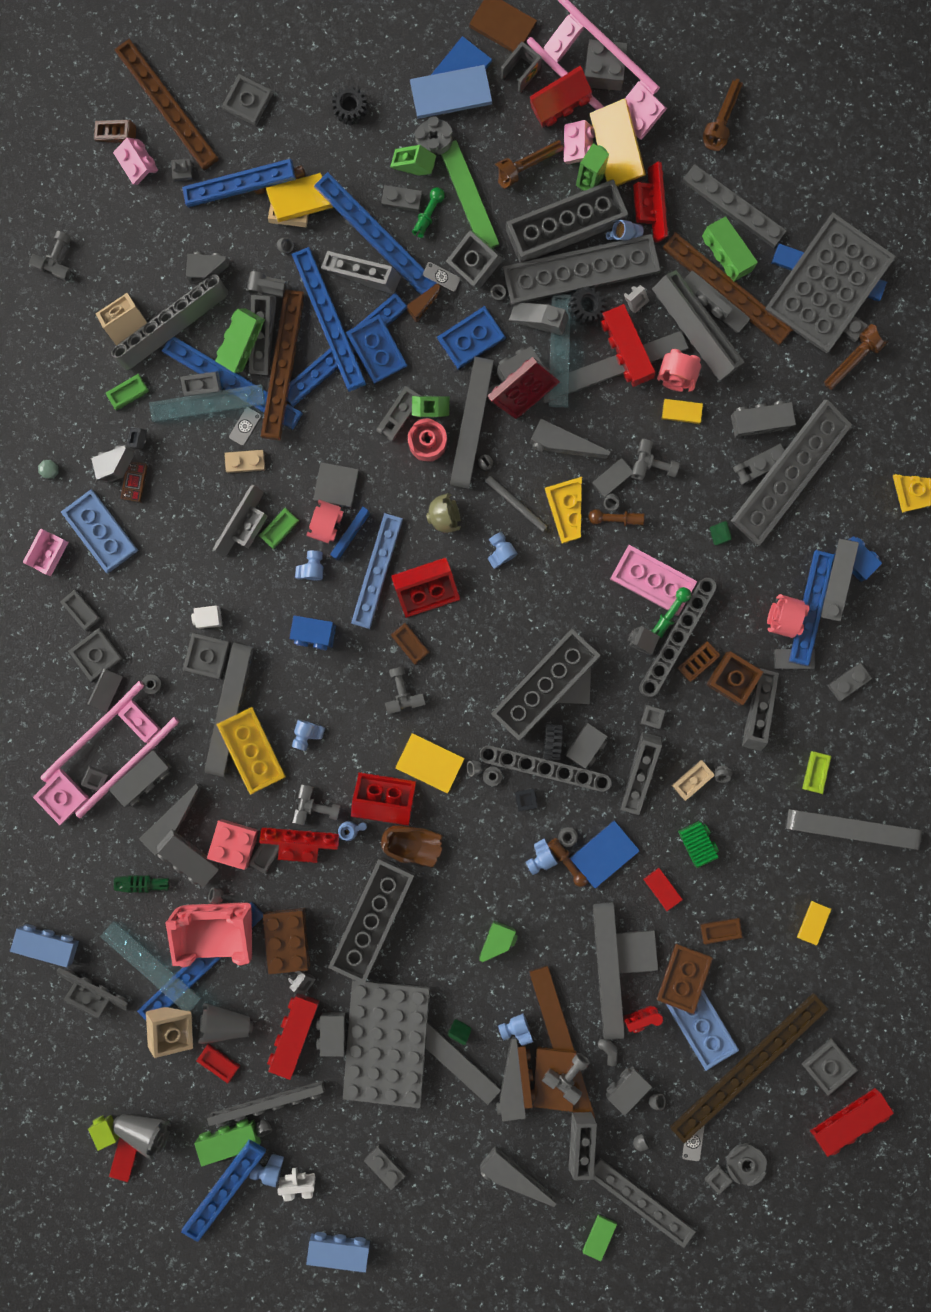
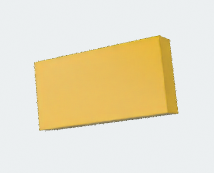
[662,399,703,424]
[797,901,831,945]

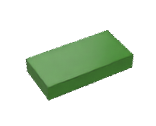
[106,374,149,411]
[259,508,300,549]
[582,1214,617,1261]

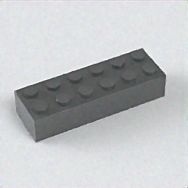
[506,179,628,263]
[491,629,601,741]
[328,857,415,984]

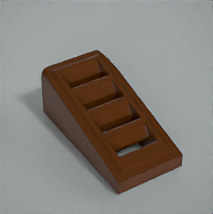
[94,120,136,143]
[407,284,441,322]
[677,641,720,682]

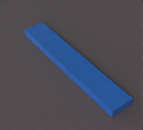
[182,159,296,207]
[771,244,887,301]
[789,550,835,666]
[181,1139,266,1242]

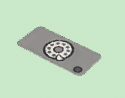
[423,262,460,291]
[229,407,261,445]
[682,1126,704,1161]

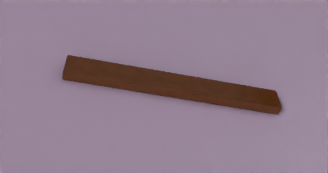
[114,39,219,171]
[663,232,793,345]
[261,290,305,441]
[529,965,595,1118]

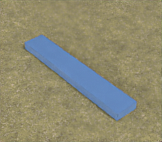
[351,513,403,629]

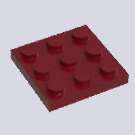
[488,357,560,419]

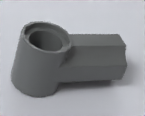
[246,271,287,298]

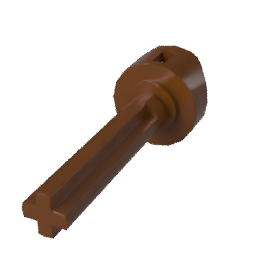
[703,79,743,151]
[495,140,564,189]
[824,324,889,390]

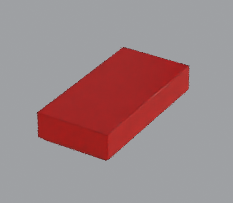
[643,867,683,911]
[196,1043,240,1083]
[109,1138,137,1182]

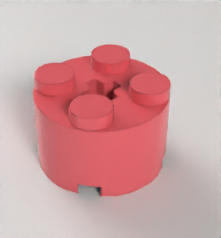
[657,349,701,392]
[408,418,447,461]
[306,500,344,544]
[767,594,809,638]

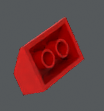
[530,65,592,128]
[391,557,460,618]
[351,772,416,826]

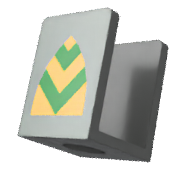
[500,42,542,93]

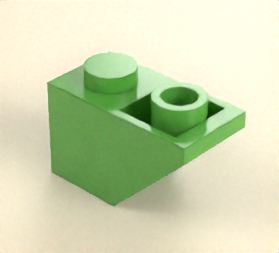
[412,396,450,417]

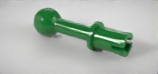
[412,187,445,238]
[652,587,691,638]

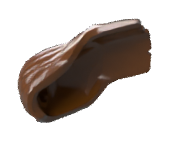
[381,825,442,868]

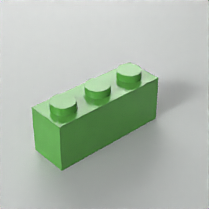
[576,143,610,191]
[702,216,758,282]
[215,308,265,373]
[194,1119,261,1167]

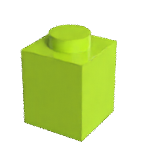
[88,1115,120,1151]

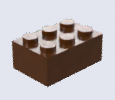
[263,908,310,974]

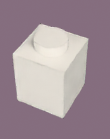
[191,606,222,629]

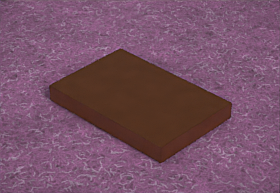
[469,0,537,52]
[656,944,713,1014]
[533,1047,577,1112]

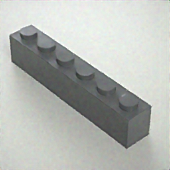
[652,270,745,381]

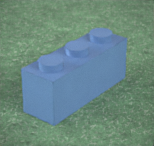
[10,924,79,967]
[306,1232,370,1272]

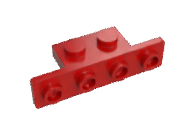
[633,162,668,243]
[260,828,339,863]

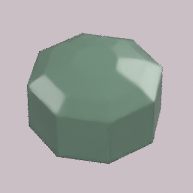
[38,460,59,479]

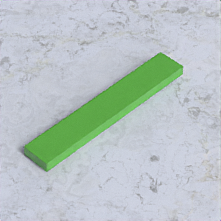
[441,140,499,248]

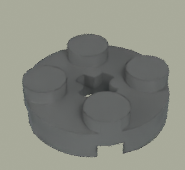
[414,116,453,155]
[726,1143,767,1186]

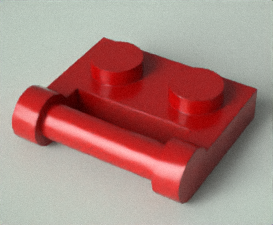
[623,1005,663,1033]

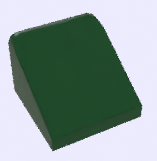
[710,521,732,545]
[448,1019,471,1045]

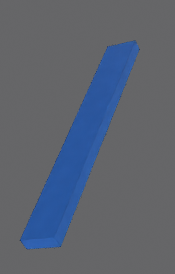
[314,172,437,295]
[292,247,366,392]
[287,292,407,407]
[162,337,302,430]
[137,902,263,1020]

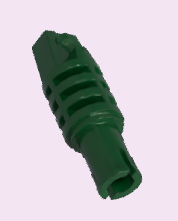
[113,875,170,893]

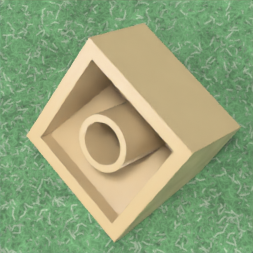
[96,293,147,346]
[146,1007,193,1058]

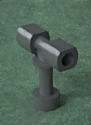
[29,231,71,281]
[631,439,680,480]
[385,666,425,714]
[292,785,341,825]
[542,1053,590,1105]

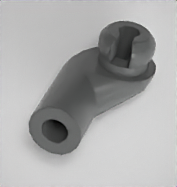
[598,1039,618,1066]

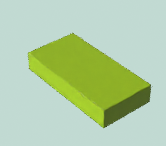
[802,751,831,794]

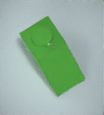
[390,145,436,176]
[479,921,518,962]

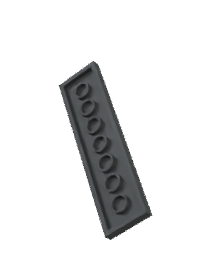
[503,234,660,306]
[731,400,852,546]

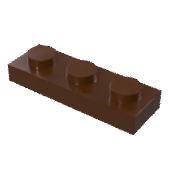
[517,1044,536,1109]

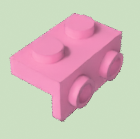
[564,120,595,164]
[113,138,158,185]
[23,529,69,576]

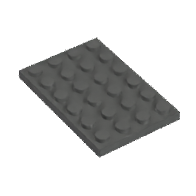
[764,213,896,354]
[343,980,430,1108]

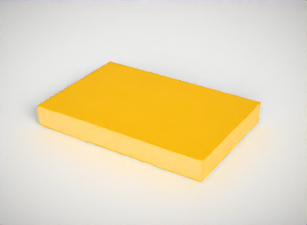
[266,173,333,223]
[396,733,464,793]

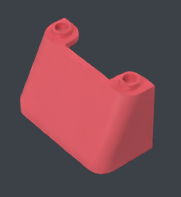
[166,903,252,967]

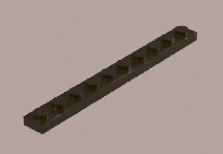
[670,993,828,1144]

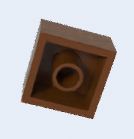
[706,651,763,705]

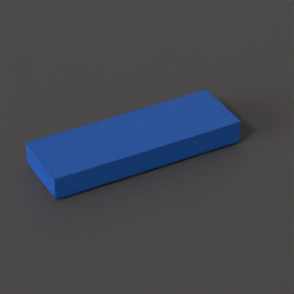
[330,507,370,561]

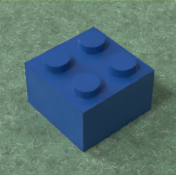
[289,616,336,650]

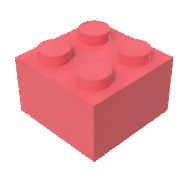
[207,819,259,870]

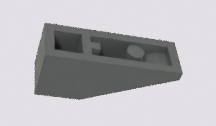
[509,303,569,336]

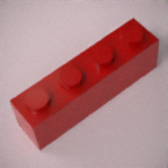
[600,304,655,387]
[267,993,320,1080]
[810,1088,894,1157]

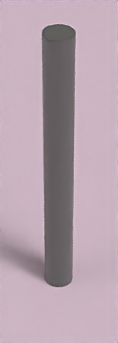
[485,476,548,532]

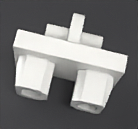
[278,1168,315,1201]

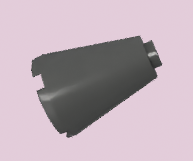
[198,1003,253,1044]
[112,1114,171,1161]

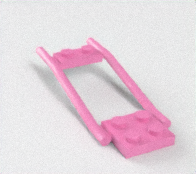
[526,0,667,140]
[33,681,180,825]

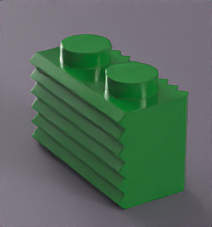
[678,821,719,868]

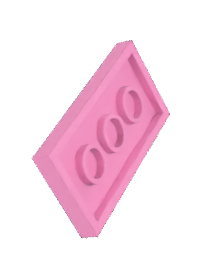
[610,545,697,616]

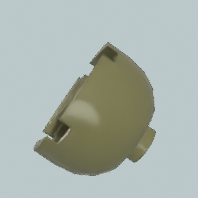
[426,493,461,533]

